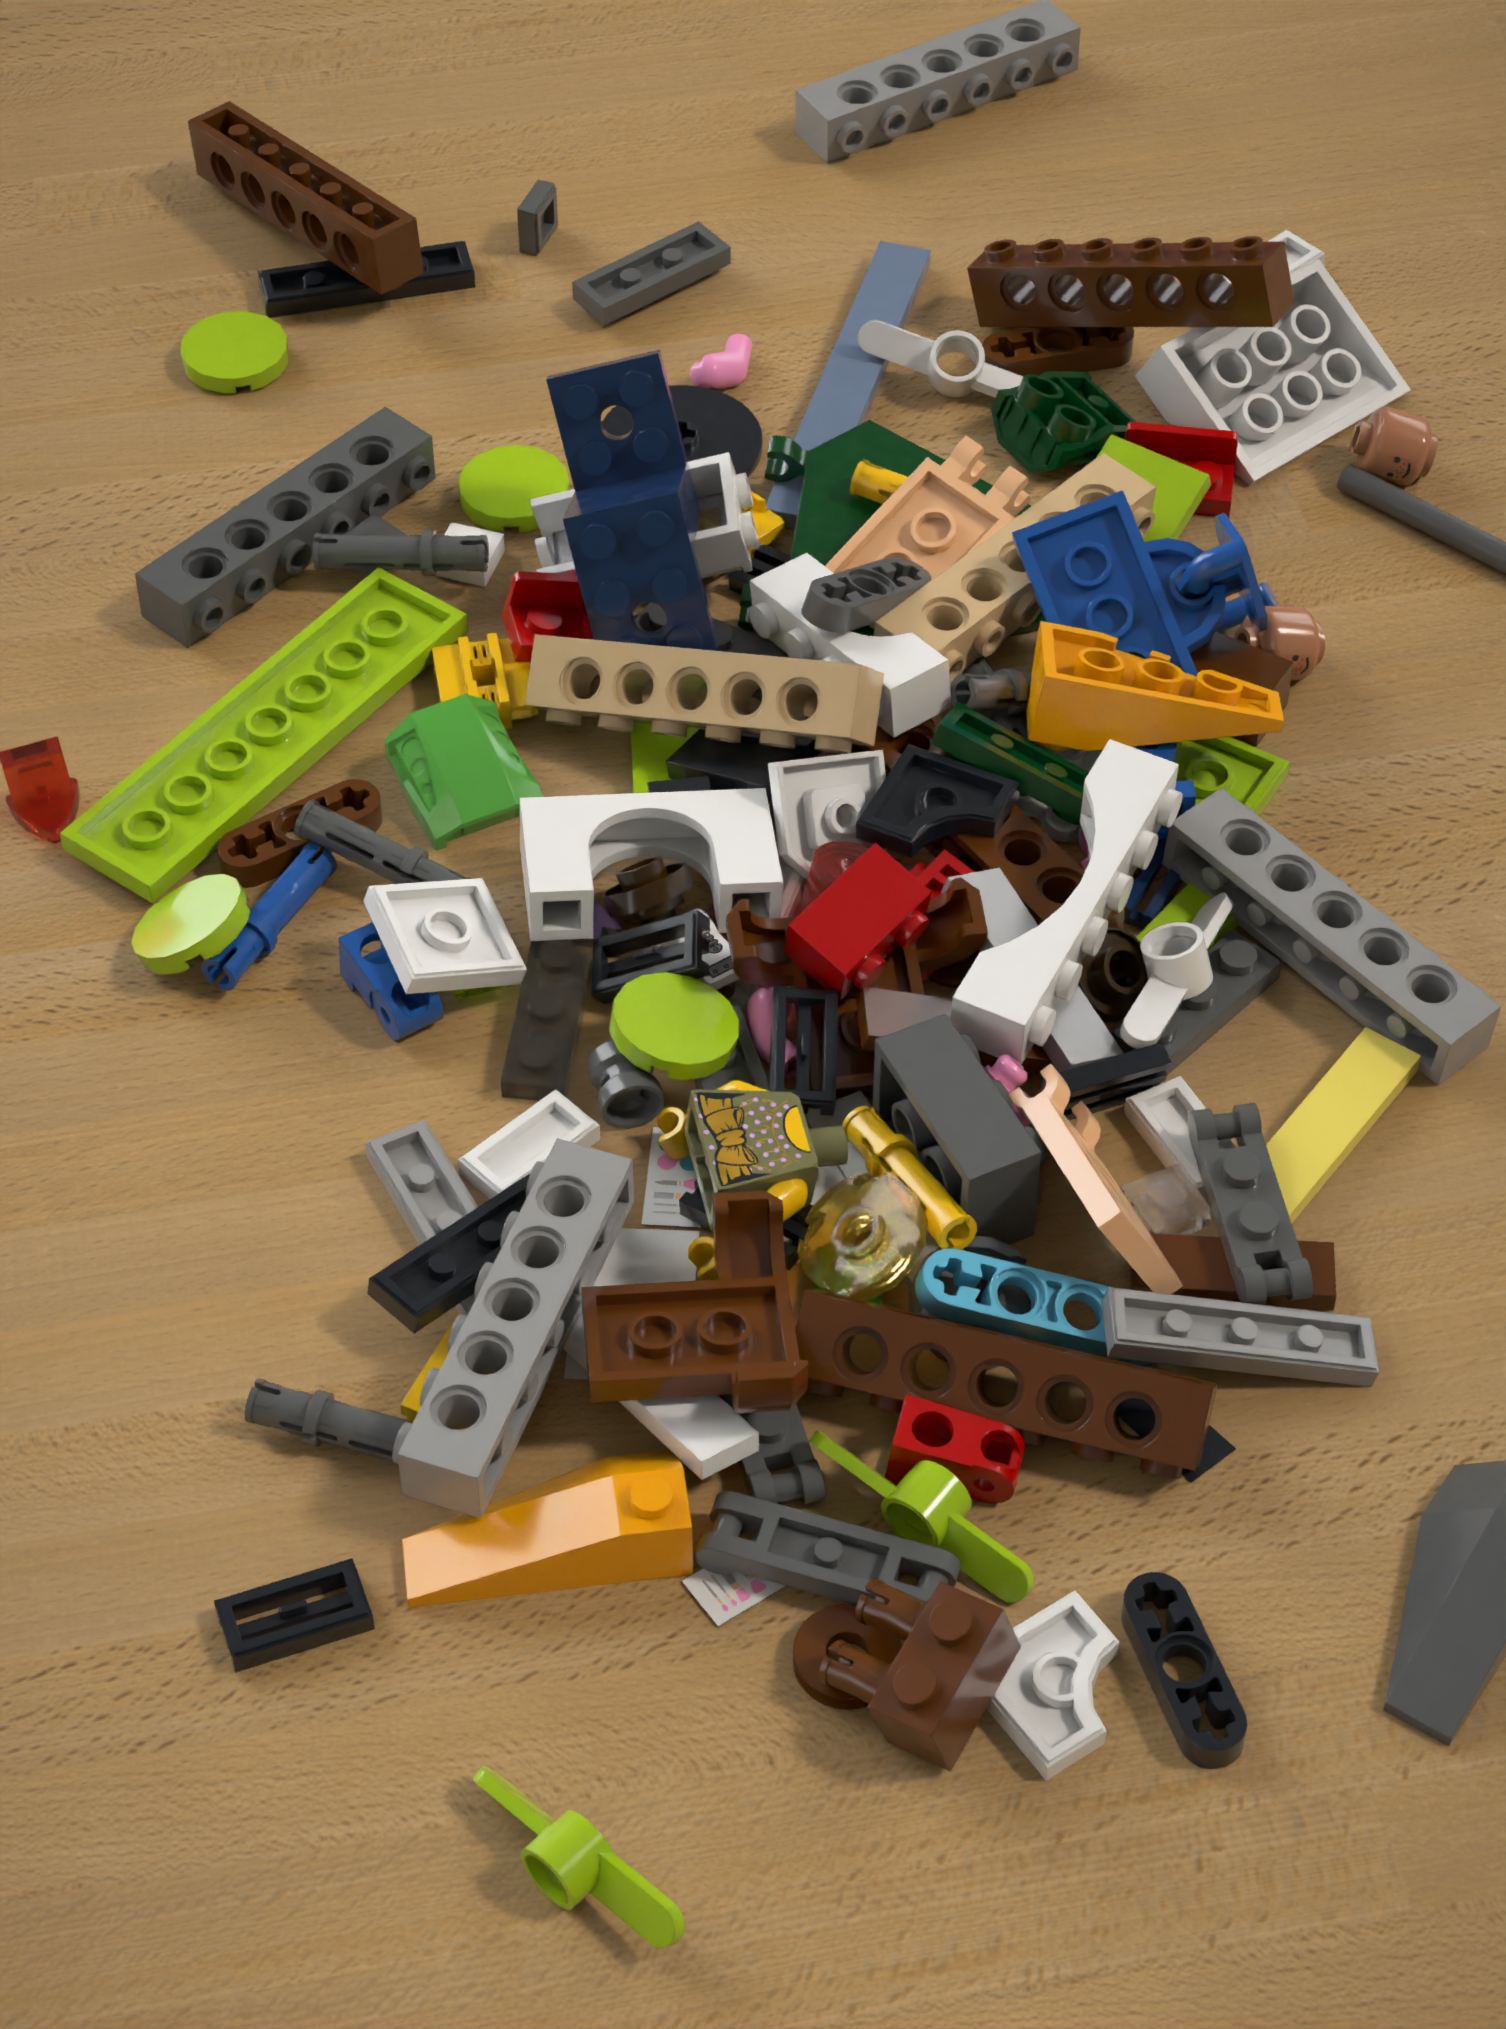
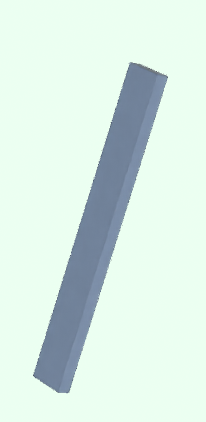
[766,241,931,530]

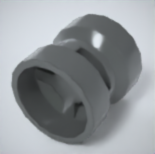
[587,1040,665,1129]

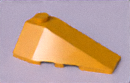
[1026,621,1284,751]
[402,1450,693,1607]

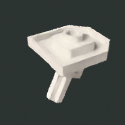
[768,750,888,882]

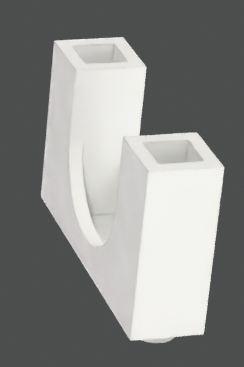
[520,788,783,941]

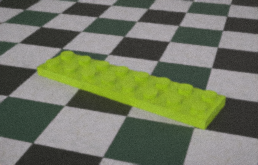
[60,568,468,903]

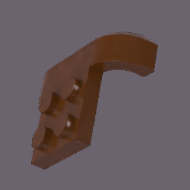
[726,878,988,1099]
[581,1190,809,1414]

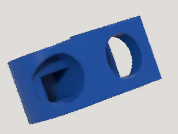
[339,922,444,1041]

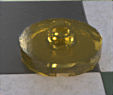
[798,1173,928,1300]

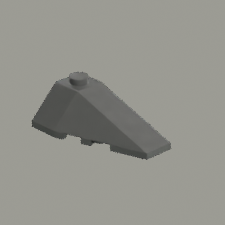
[1384,1460,1506,1746]

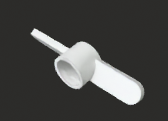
[858,320,1023,398]
[1120,893,1234,1049]

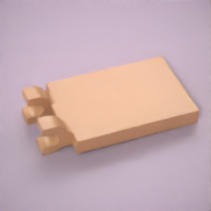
[825,435,1031,630]
[1009,1064,1183,1294]

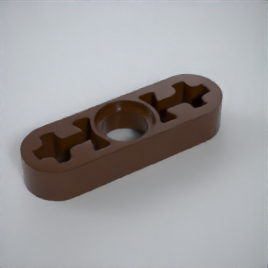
[982,327,1134,376]
[218,779,382,888]

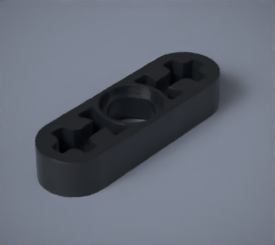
[1121,1572,1247,1769]

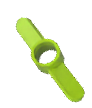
[809,1430,1034,1603]
[472,1765,685,1948]

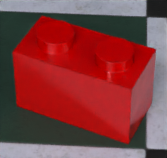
[783,843,932,1001]

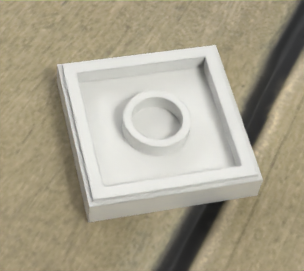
[363,878,527,994]

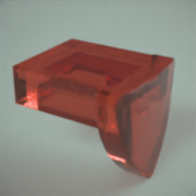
[0,736,80,844]

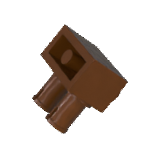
[819,1578,1021,1772]

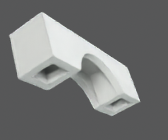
[749,553,951,737]

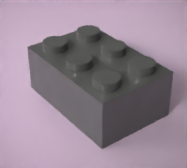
[873,1013,1045,1245]

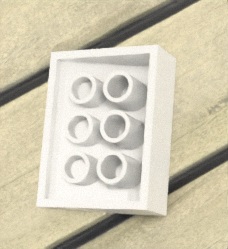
[1135,259,1411,485]

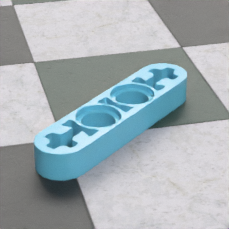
[915,1248,1155,1366]

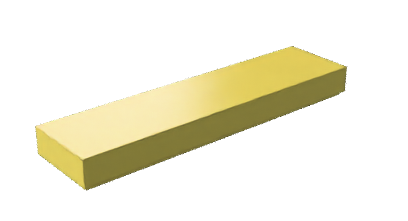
[1266,1027,1421,1223]

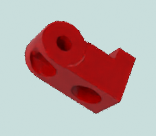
[884,1394,1026,1504]

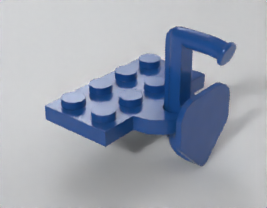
[1012,490,1278,676]

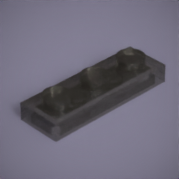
[501,939,594,1101]

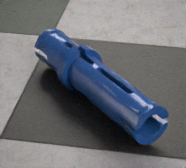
[201,843,337,991]

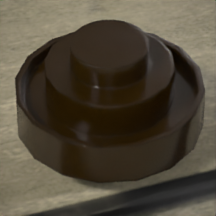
[601,856,694,926]
[1078,927,1148,1021]

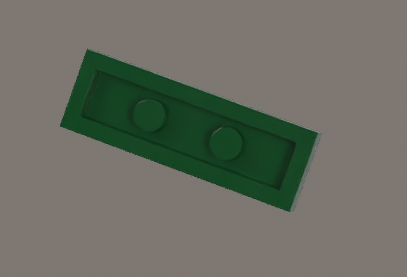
[931,702,1089,825]

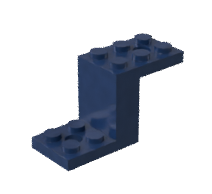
[546,350,720,651]

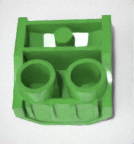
[384,694,544,851]

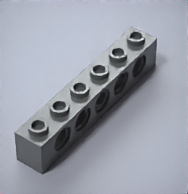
[135,407,436,648]

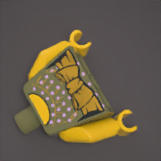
[657,1080,848,1280]

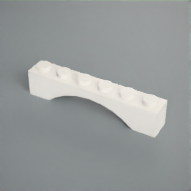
[951,739,1183,1065]

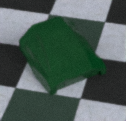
[991,371,1137,473]

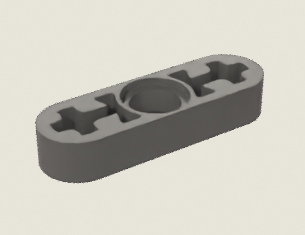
[801,557,931,633]

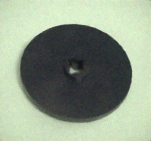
[602,385,762,478]

